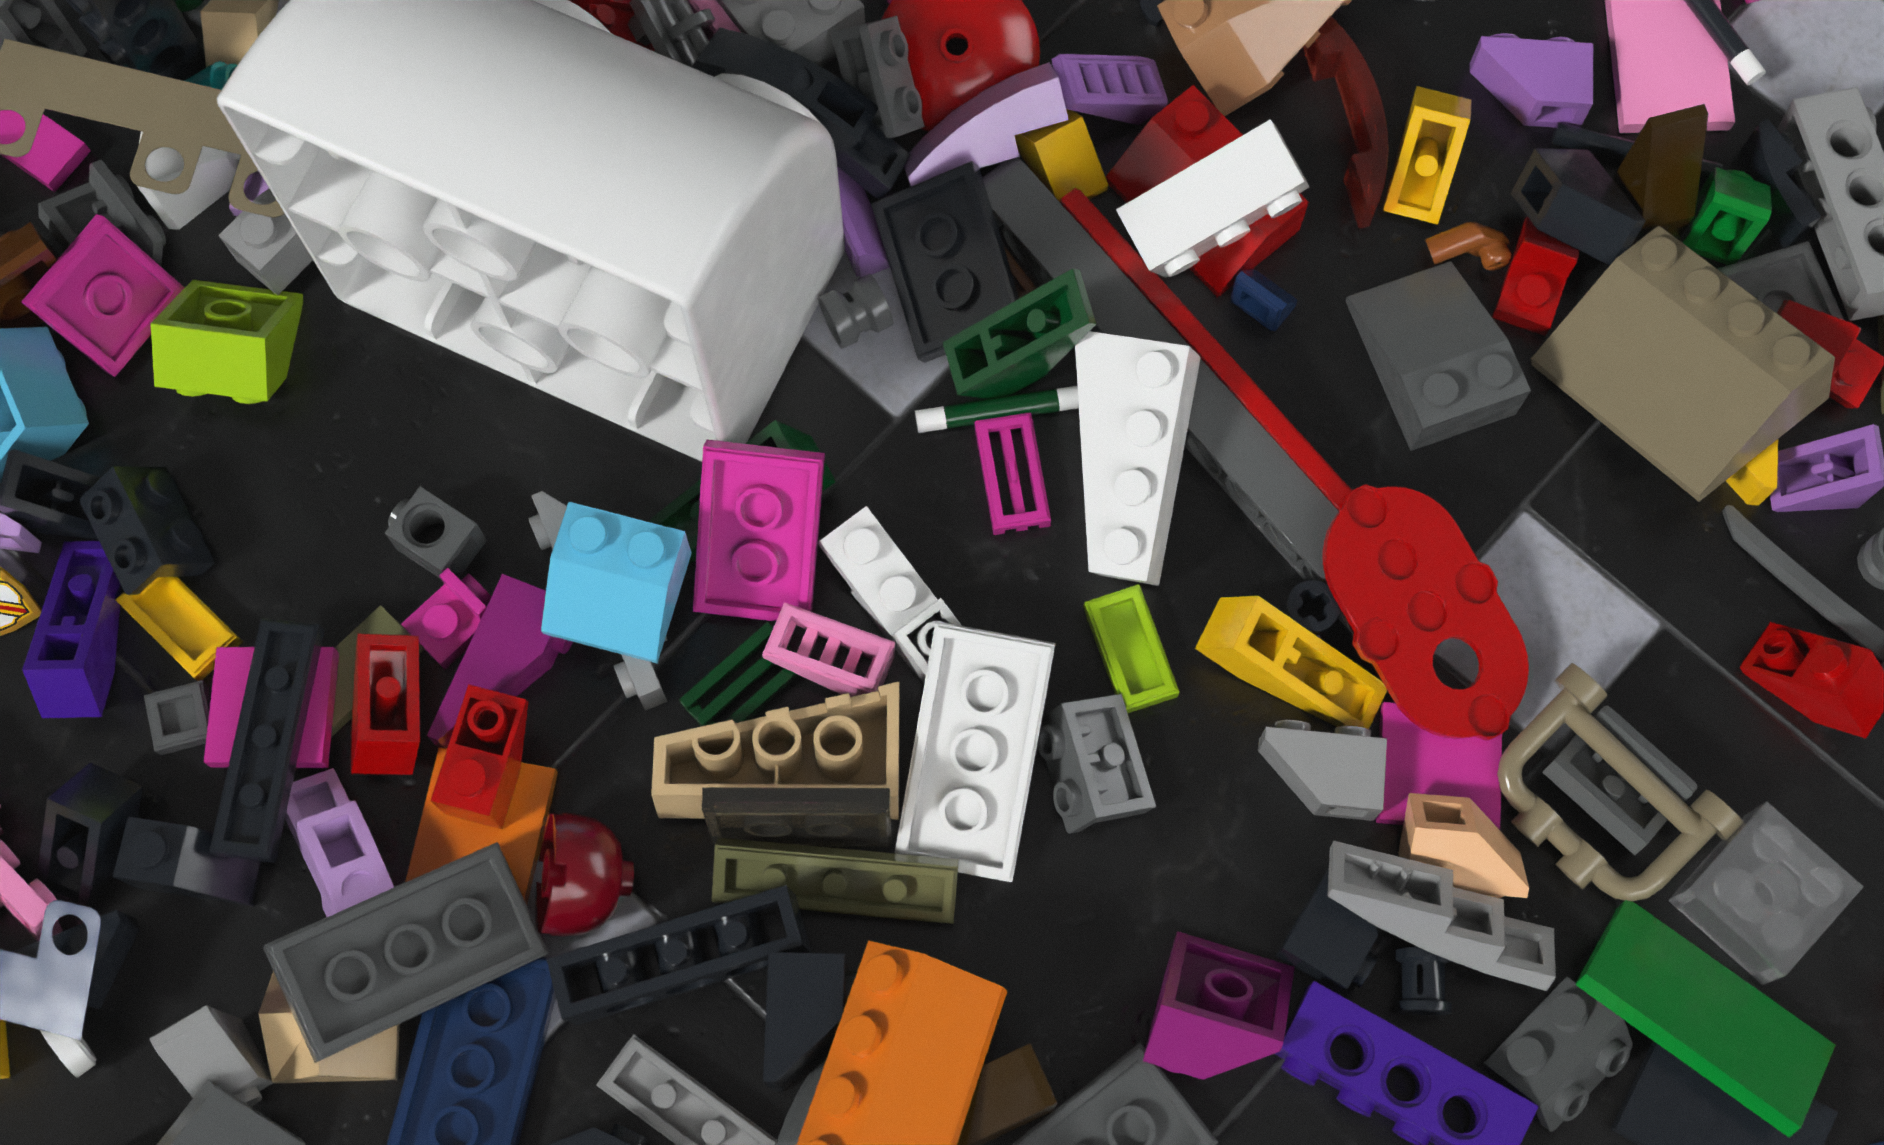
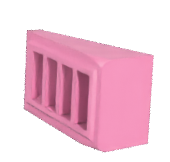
[762,602,895,697]

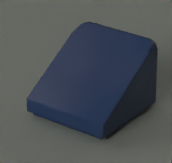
[1230,269,1298,331]

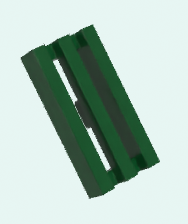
[679,622,800,726]

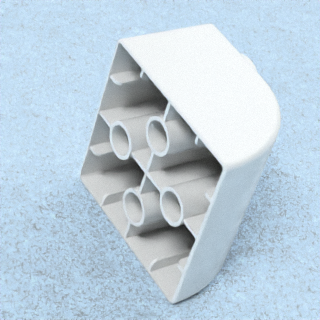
[217,0,845,462]

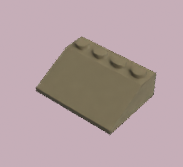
[1531,226,1835,502]

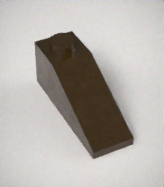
[1613,104,1709,246]

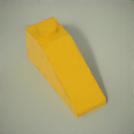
[1195,596,1387,729]

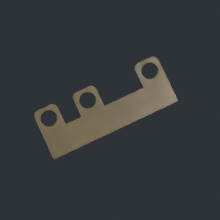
[0,39,285,218]

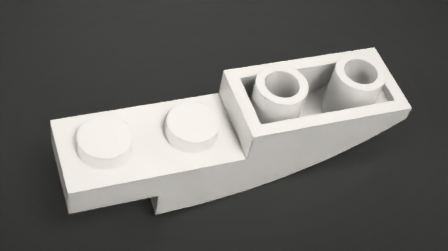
[818,506,962,684]

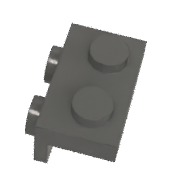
[831,16,924,138]
[38,159,166,267]
[1542,706,1698,855]
[1484,977,1633,1132]

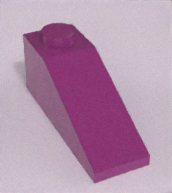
[427,574,573,748]

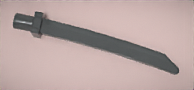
[1723,505,1884,670]

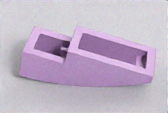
[904,63,1069,186]

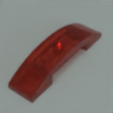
[1303,16,1388,229]

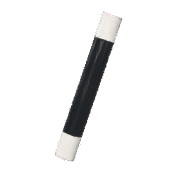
[1684,0,1766,85]

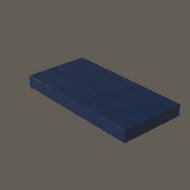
[387,957,556,1145]

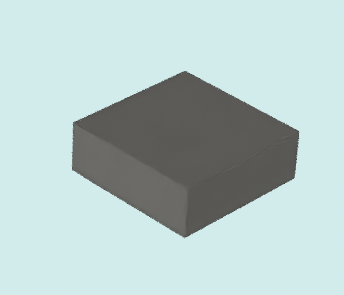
[144,680,211,756]

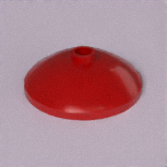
[881,0,1040,132]

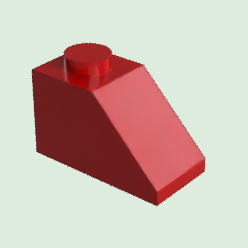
[351,634,420,775]

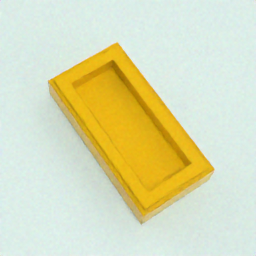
[115,577,243,681]

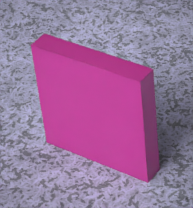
[22,214,184,377]
[204,647,339,768]
[1376,702,1502,830]

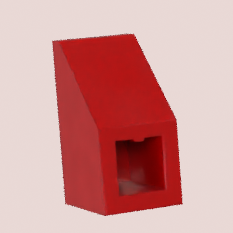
[1740,622,1884,739]
[430,684,528,829]

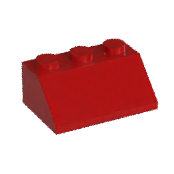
[1106,85,1309,298]

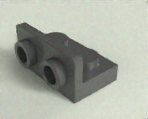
[1037,694,1156,834]

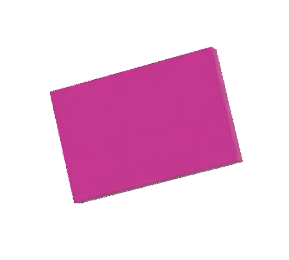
[693,440,825,621]

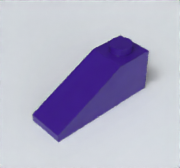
[22,541,122,718]

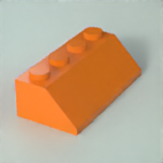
[797,941,1007,1145]

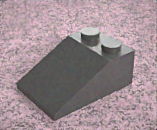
[1345,261,1531,451]

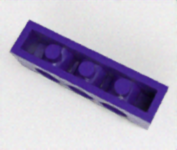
[1275,981,1539,1145]

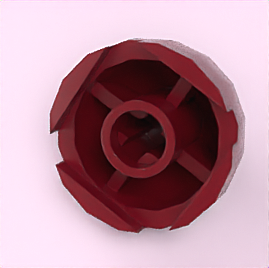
[535,813,634,937]

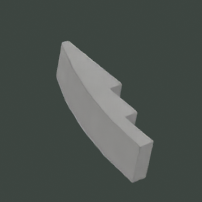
[1328,841,1556,991]

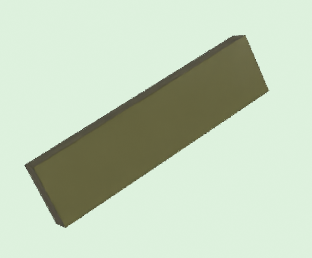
[712,838,959,924]

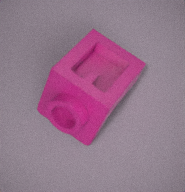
[401,567,491,670]

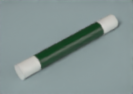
[915,385,1079,433]

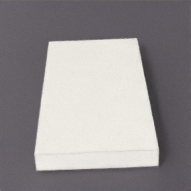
[895,622,1055,882]

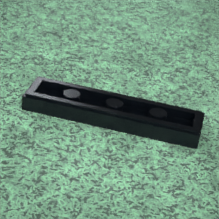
[210,618,325,863]

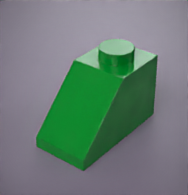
[1682,167,1772,265]

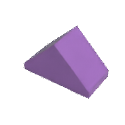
[1770,424,1884,512]

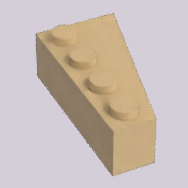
[651,682,900,820]

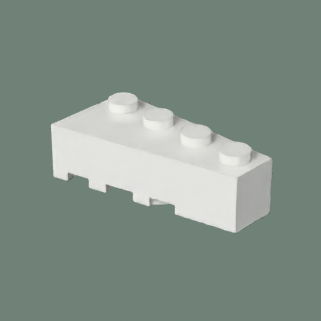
[1075,331,1201,586]

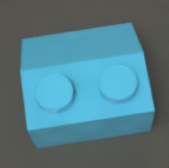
[0,327,89,483]
[541,502,692,664]

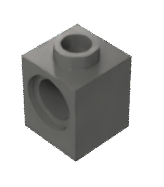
[385,486,487,579]

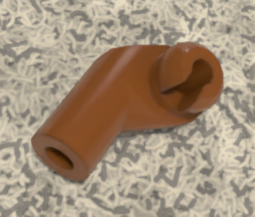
[1425,222,1512,271]

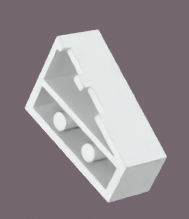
[1116,120,1309,278]

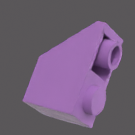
[1470,33,1593,128]

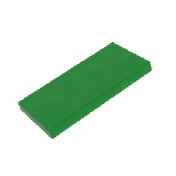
[1575,900,1836,1138]

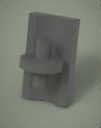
[627,0,715,67]

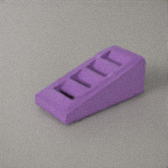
[1052,54,1168,125]

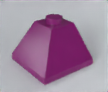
[1143,931,1295,1080]

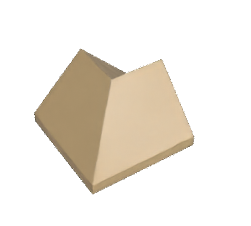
[259,971,400,1084]

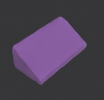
[837,166,890,278]

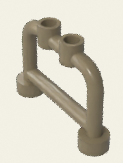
[1497,663,1744,901]

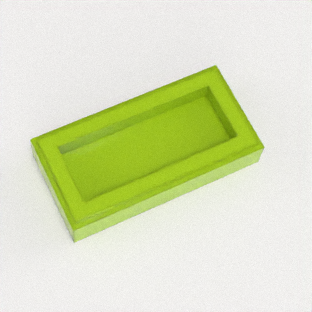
[1083,584,1180,713]

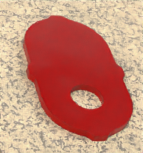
[1322,484,1529,741]

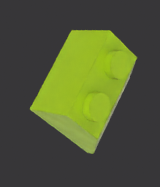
[151,280,303,404]

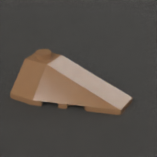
[1157,0,1352,116]

